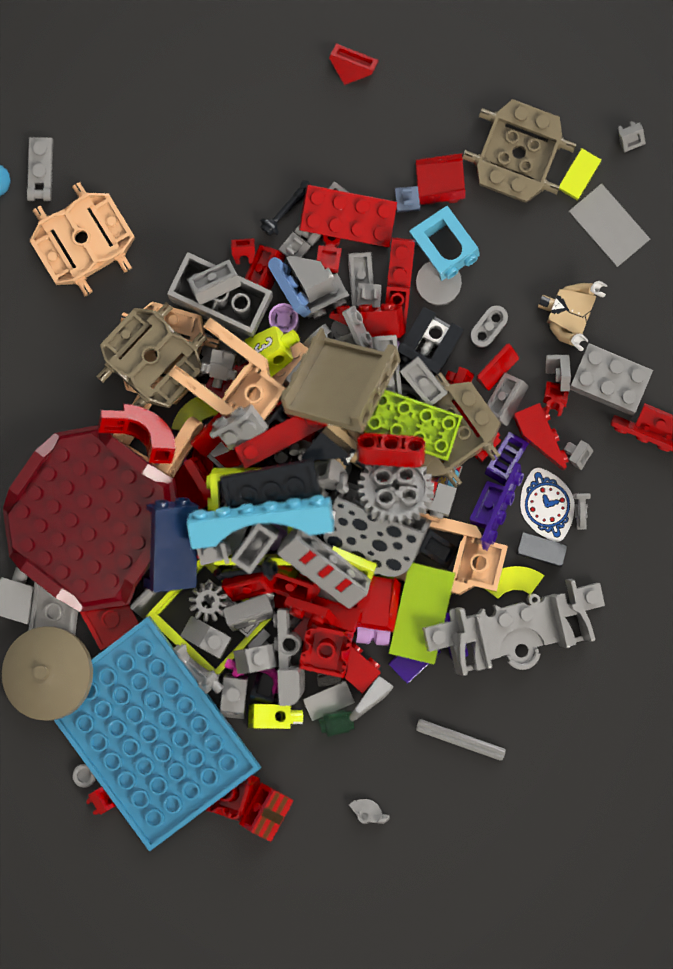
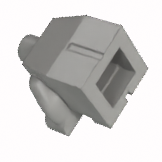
[200,348,238,388]
[314,459,349,497]

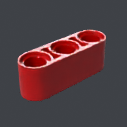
[357,433,426,468]

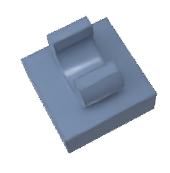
[395,186,420,213]

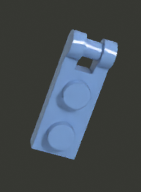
[268,257,312,318]

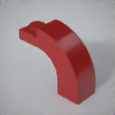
[98,404,176,464]

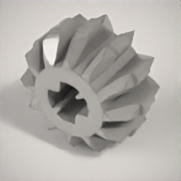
[189,582,229,622]

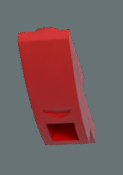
[385,237,415,334]

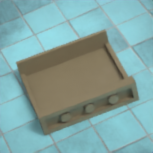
[281,328,400,433]

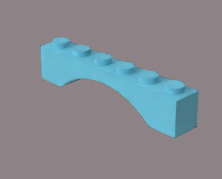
[187,495,334,549]

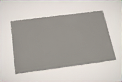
[569,183,650,267]

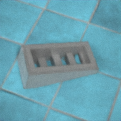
[349,676,393,721]

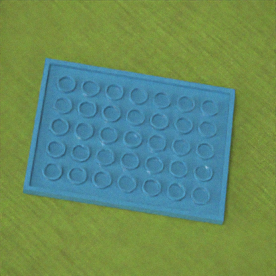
[54,616,262,851]

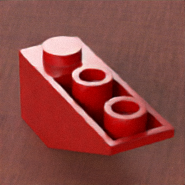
[329,303,405,338]
[513,403,569,470]

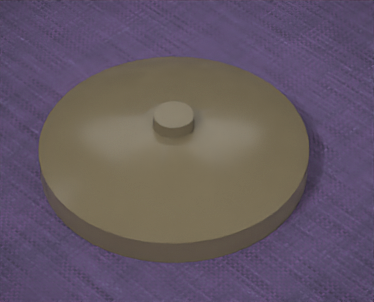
[2,626,93,721]

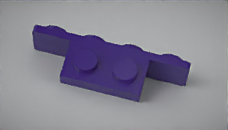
[469,463,524,551]

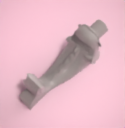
[173,643,224,694]

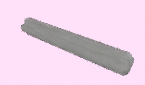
[416,719,506,760]

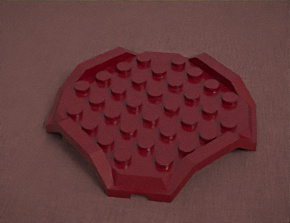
[3,425,178,612]

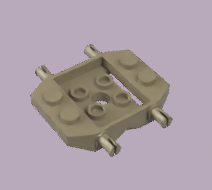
[463,99,576,203]
[96,302,207,408]
[419,372,501,488]

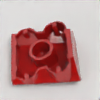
[416,153,465,205]
[352,576,401,632]
[299,619,354,678]
[206,775,261,821]

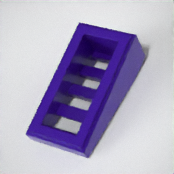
[485,432,529,485]

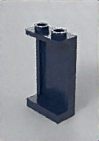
[143,497,199,593]

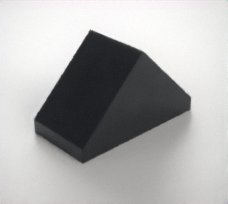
[301,427,352,460]
[419,529,459,569]
[250,668,279,705]

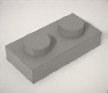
[400,356,448,406]

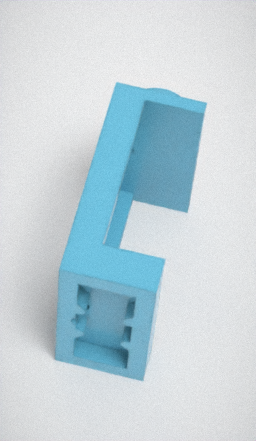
[409,206,480,281]

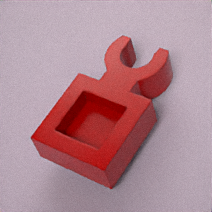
[316,236,342,273]
[543,381,569,416]

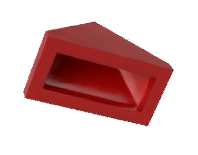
[329,44,379,85]

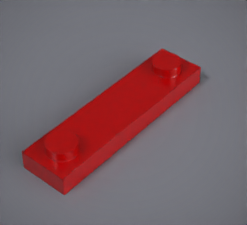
[234,416,328,469]

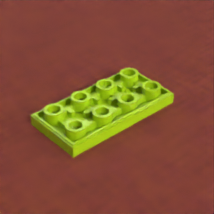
[363,390,463,461]
[389,563,456,664]

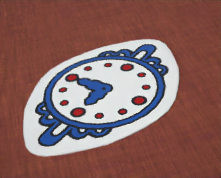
[520,468,575,542]

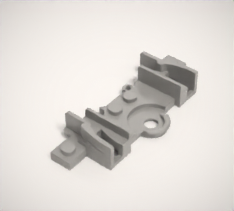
[422,579,605,676]

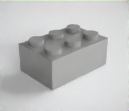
[570,343,653,416]

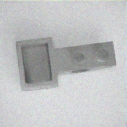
[273,607,305,706]

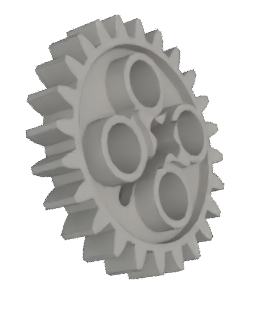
[357,465,434,526]

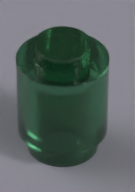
[319,710,354,737]

